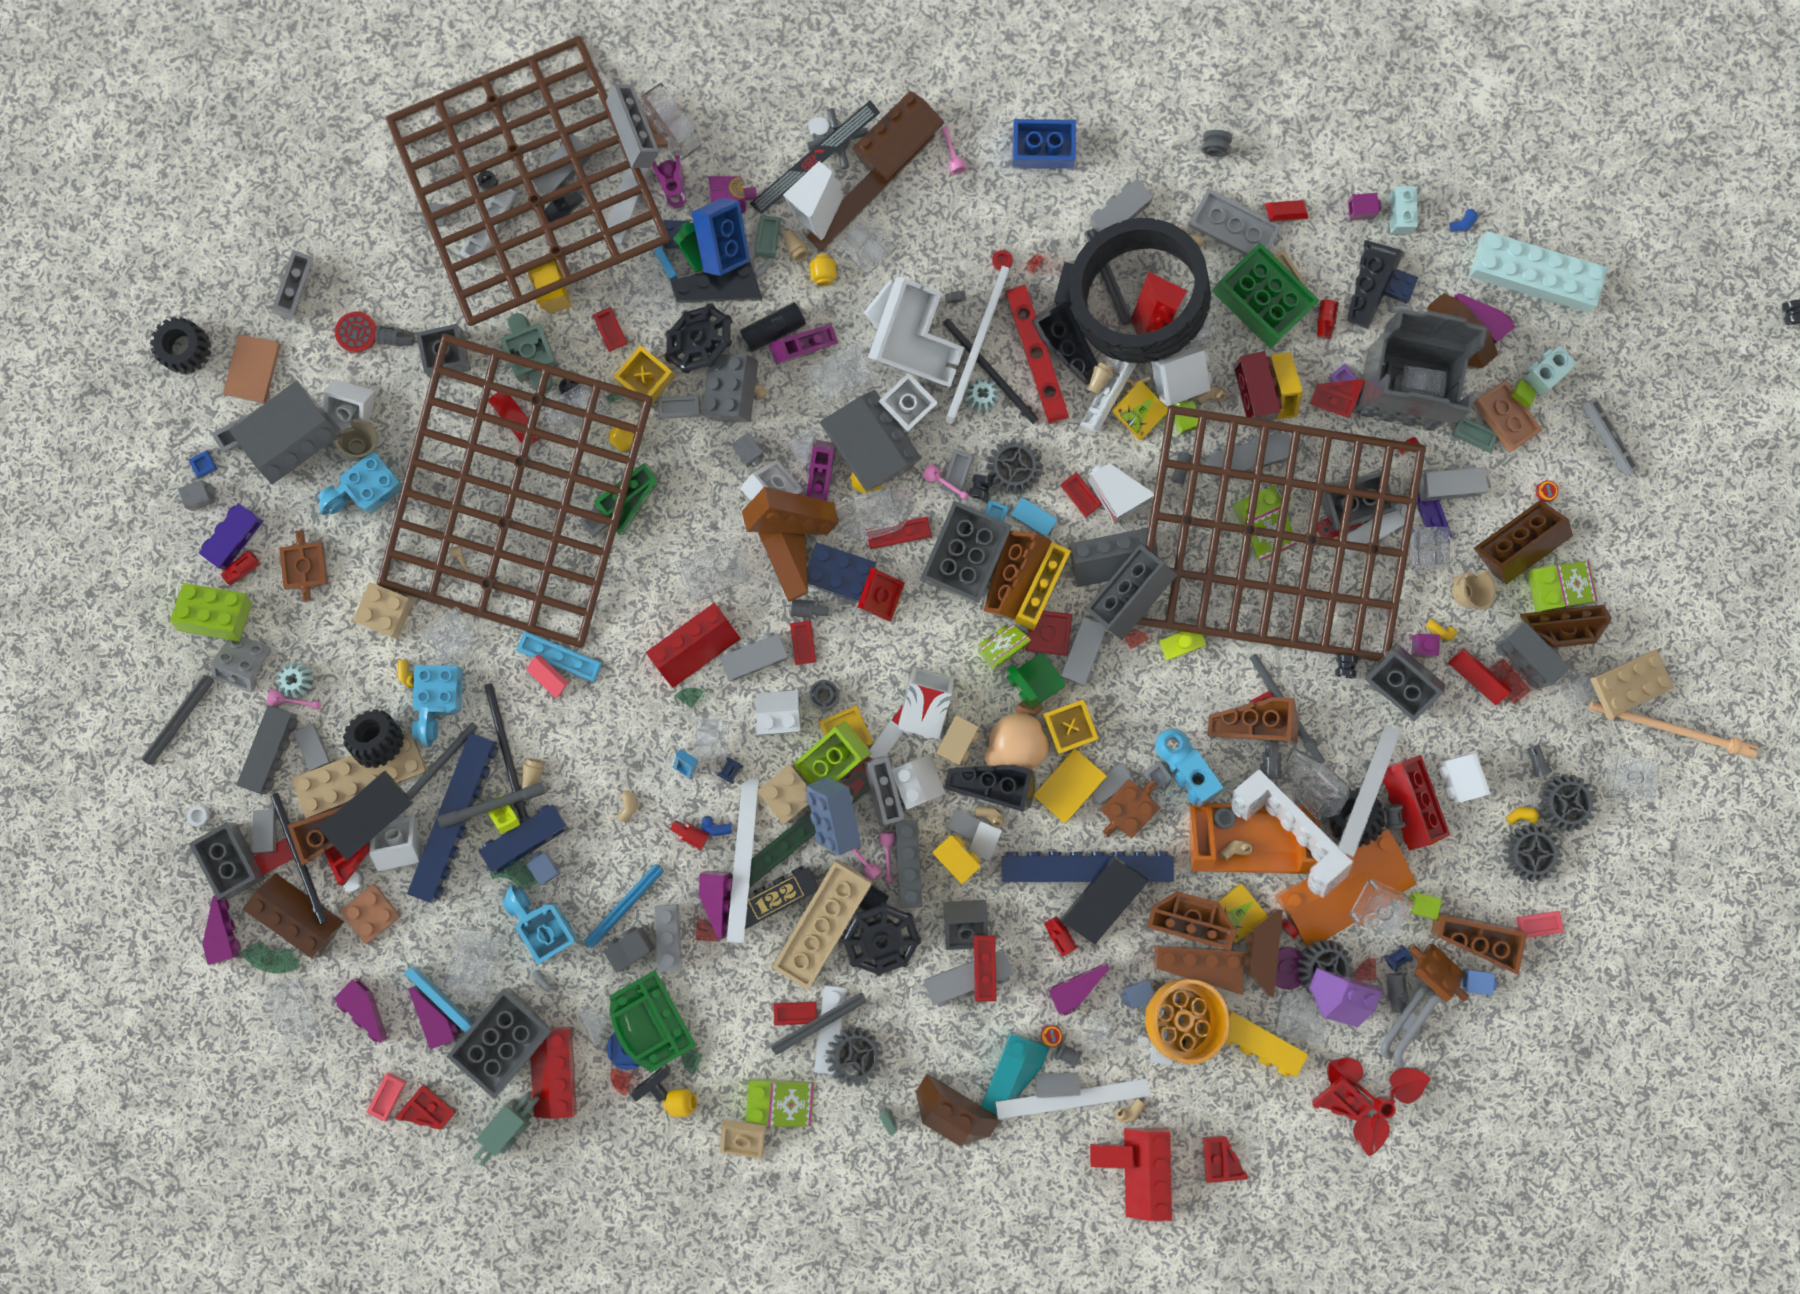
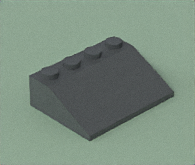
[229,380,340,485]
[819,390,921,492]
[919,501,1012,603]
[446,987,552,1100]

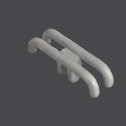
[1381,986,1448,1068]

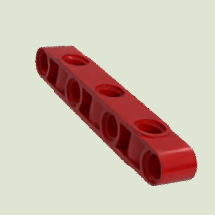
[1005,284,1069,425]

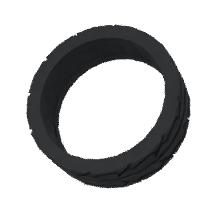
[1069,218,1211,364]

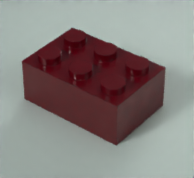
[1233,351,1282,421]

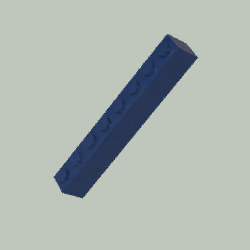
[407,733,499,903]
[1001,851,1174,882]

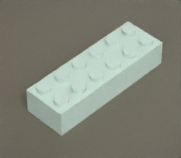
[1469,231,1608,313]

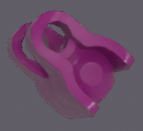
[652,155,686,209]

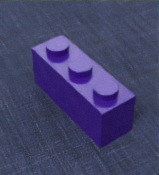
[199,503,264,570]

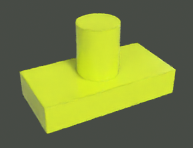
[1159,632,1206,661]
[488,794,520,835]

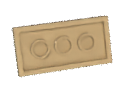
[1590,649,1674,718]

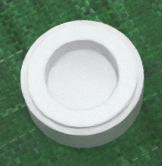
[187,805,210,827]

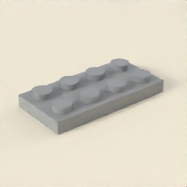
[1188,188,1282,256]

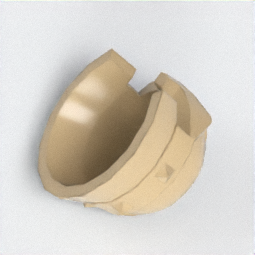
[1452,570,1496,610]

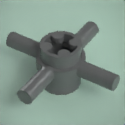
[807,108,868,170]

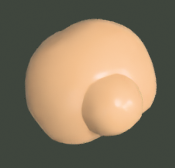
[984,713,1049,769]

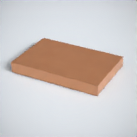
[223,334,281,404]
[1472,380,1543,453]

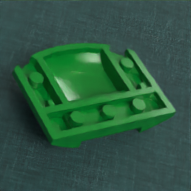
[609,970,696,1073]

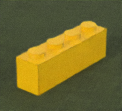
[1015,542,1071,631]
[1225,1010,1308,1078]

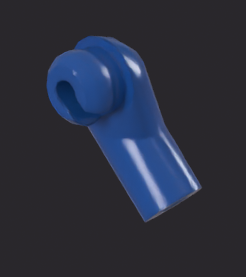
[1449,209,1478,232]
[701,816,732,836]

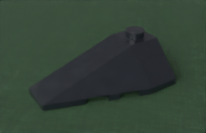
[1031,300,1098,385]
[944,765,1035,812]

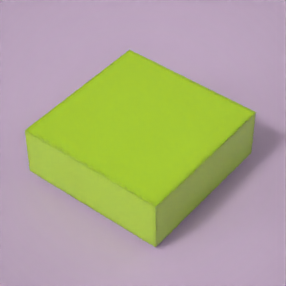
[1511,379,1537,408]

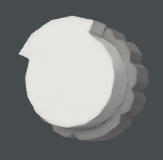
[808,117,831,140]
[342,869,364,892]

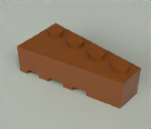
[742,487,839,535]
[984,531,1052,620]
[1431,912,1527,975]

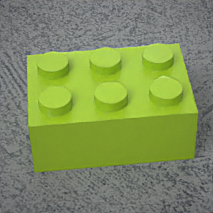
[170,583,252,642]

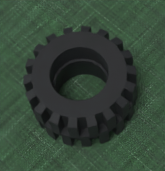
[150,317,212,374]
[343,709,404,768]
[1327,787,1385,847]

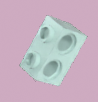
[1390,186,1418,234]
[1523,346,1577,396]

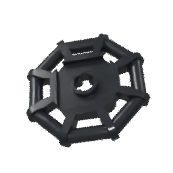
[664,304,732,374]
[841,903,922,976]

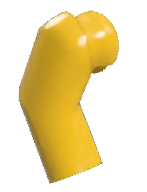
[1425,619,1457,641]
[398,660,414,688]
[1505,806,1539,826]

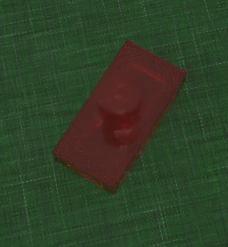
[1489,658,1531,704]

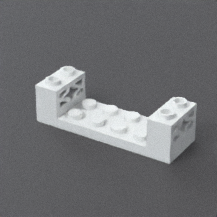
[1231,769,1353,898]

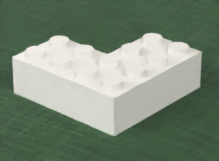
[868,277,964,387]

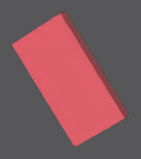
[526,654,569,698]
[1516,911,1564,938]
[366,1072,407,1122]

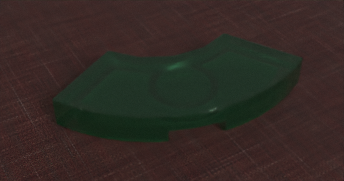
[488,860,538,889]
[241,941,300,974]

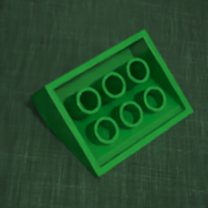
[1212,243,1320,349]

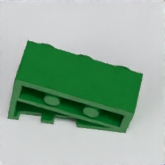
[594,463,660,535]

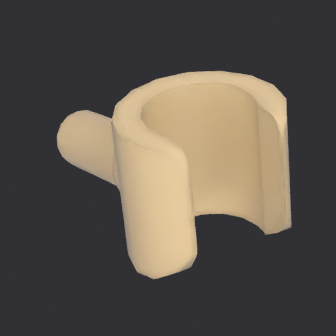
[1122,377,1151,394]
[449,546,469,572]

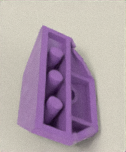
[1309,968,1384,1028]

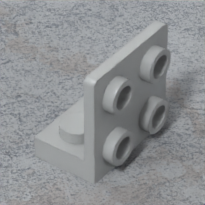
[210,636,271,693]

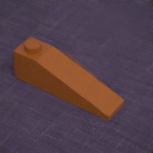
[758,532,808,602]
[1207,697,1299,743]

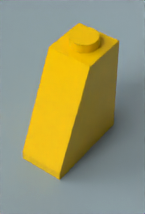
[1270,352,1303,420]

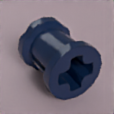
[717,757,744,784]
[1384,944,1413,972]

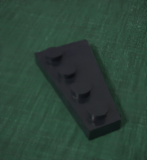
[1347,240,1404,329]
[670,261,762,303]

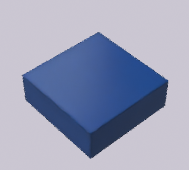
[188,450,218,479]

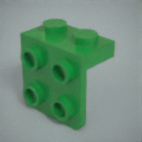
[673,221,703,272]
[1006,653,1065,709]

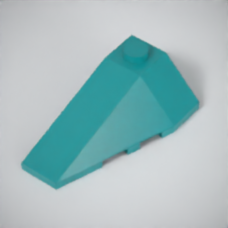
[981,1031,1050,1115]

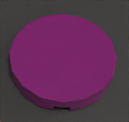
[1275,946,1303,990]

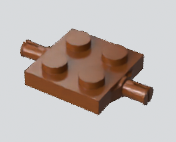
[279,530,328,602]
[1100,778,1161,839]
[1408,943,1469,1002]

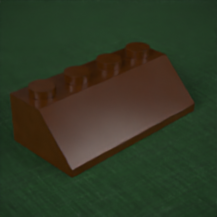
[852,91,944,180]
[1474,500,1573,584]
[243,873,345,959]

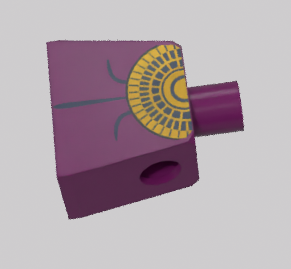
[708,176,757,213]

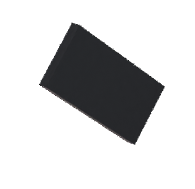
[318,770,414,860]
[1061,856,1149,944]

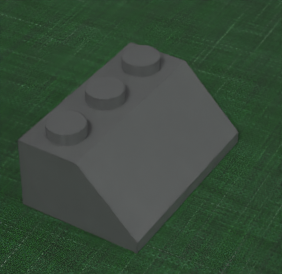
[1321,470,1397,530]

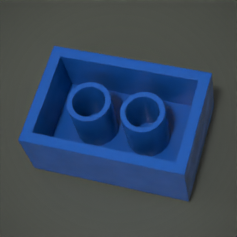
[1012,119,1076,169]
[692,198,751,276]

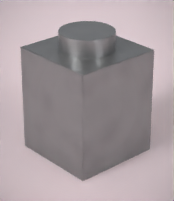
[732,432,764,468]
[178,480,216,511]

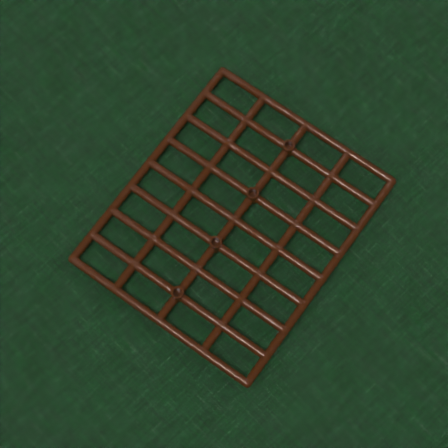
[386,36,671,326]
[377,334,653,648]
[1136,405,1426,661]

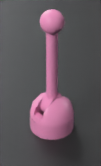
[941,127,967,175]
[922,464,969,500]
[267,689,321,709]
[879,832,896,884]
[852,849,883,881]

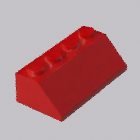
[1131,272,1187,334]
[645,602,741,688]
[1382,755,1450,850]
[530,1026,577,1119]
[1124,1128,1172,1221]

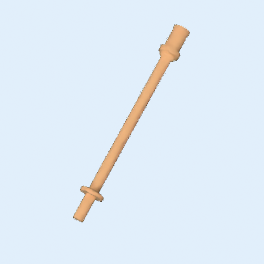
[1589,701,1758,758]

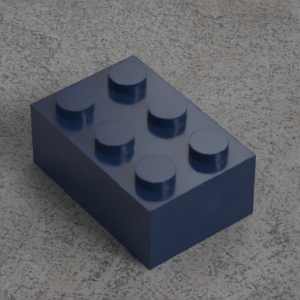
[807,542,877,603]

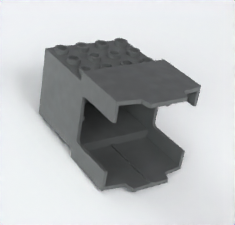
[1355,309,1487,431]

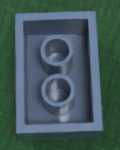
[806,777,862,856]

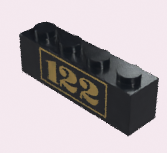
[745,865,819,929]

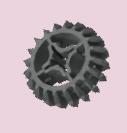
[986,438,1043,495]
[1538,774,1598,832]
[1502,824,1563,882]
[1295,939,1354,994]
[825,1027,883,1087]

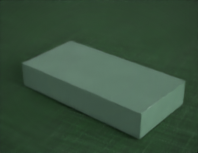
[754,215,781,258]
[1451,417,1497,453]
[879,1107,897,1136]

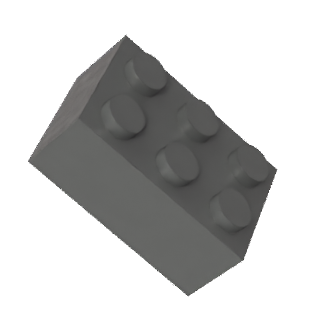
[702,354,759,422]
[1494,621,1570,689]
[1365,643,1446,721]
[189,822,265,900]

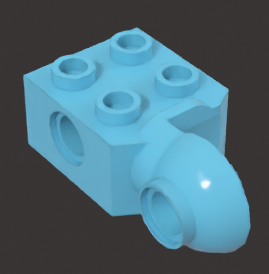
[318,451,403,515]
[412,665,463,748]
[1155,728,1224,808]
[502,884,579,965]

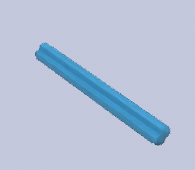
[584,864,664,948]

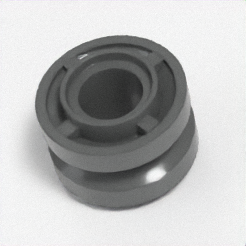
[1202,130,1233,157]
[809,680,839,710]

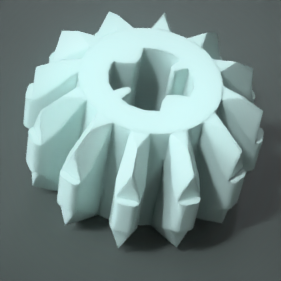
[965,378,1000,413]
[275,662,314,698]

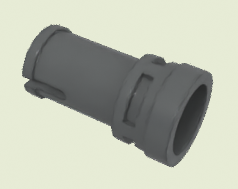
[1171,452,1192,484]
[1526,744,1552,777]

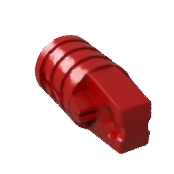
[1317,299,1339,339]
[221,550,261,586]
[670,820,710,851]
[1044,916,1078,957]

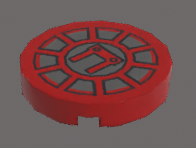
[335,311,377,353]

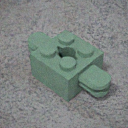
[500,313,559,393]
[472,1091,540,1167]

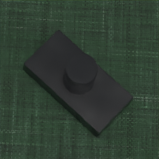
[544,184,584,223]
[631,1064,671,1103]

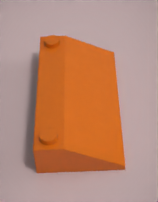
[1190,803,1320,874]
[1274,829,1417,946]

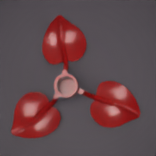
[1327,1057,1431,1156]

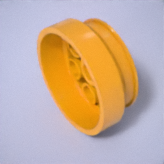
[1145,979,1229,1064]

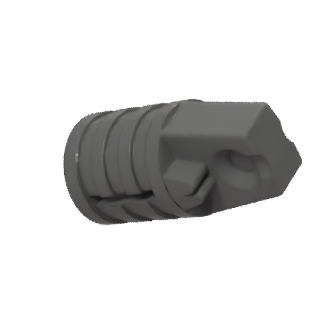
[375,325,416,346]
[790,599,829,620]
[1262,741,1282,779]
[1386,973,1408,1013]

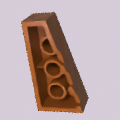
[288,806,343,866]
[1153,945,1244,995]

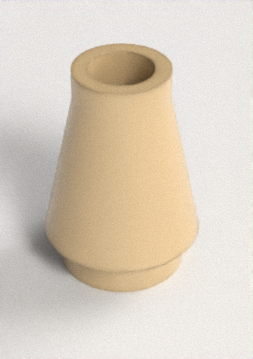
[782,230,809,262]
[1088,362,1114,395]
[521,758,544,789]

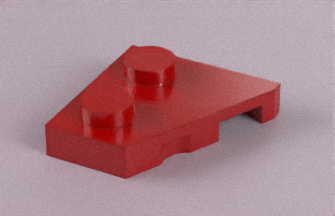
[1309,379,1365,418]
[325,842,370,886]
[1312,1075,1374,1121]
[395,1084,457,1130]
[1203,1136,1248,1183]

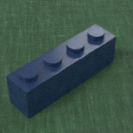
[478,804,569,875]

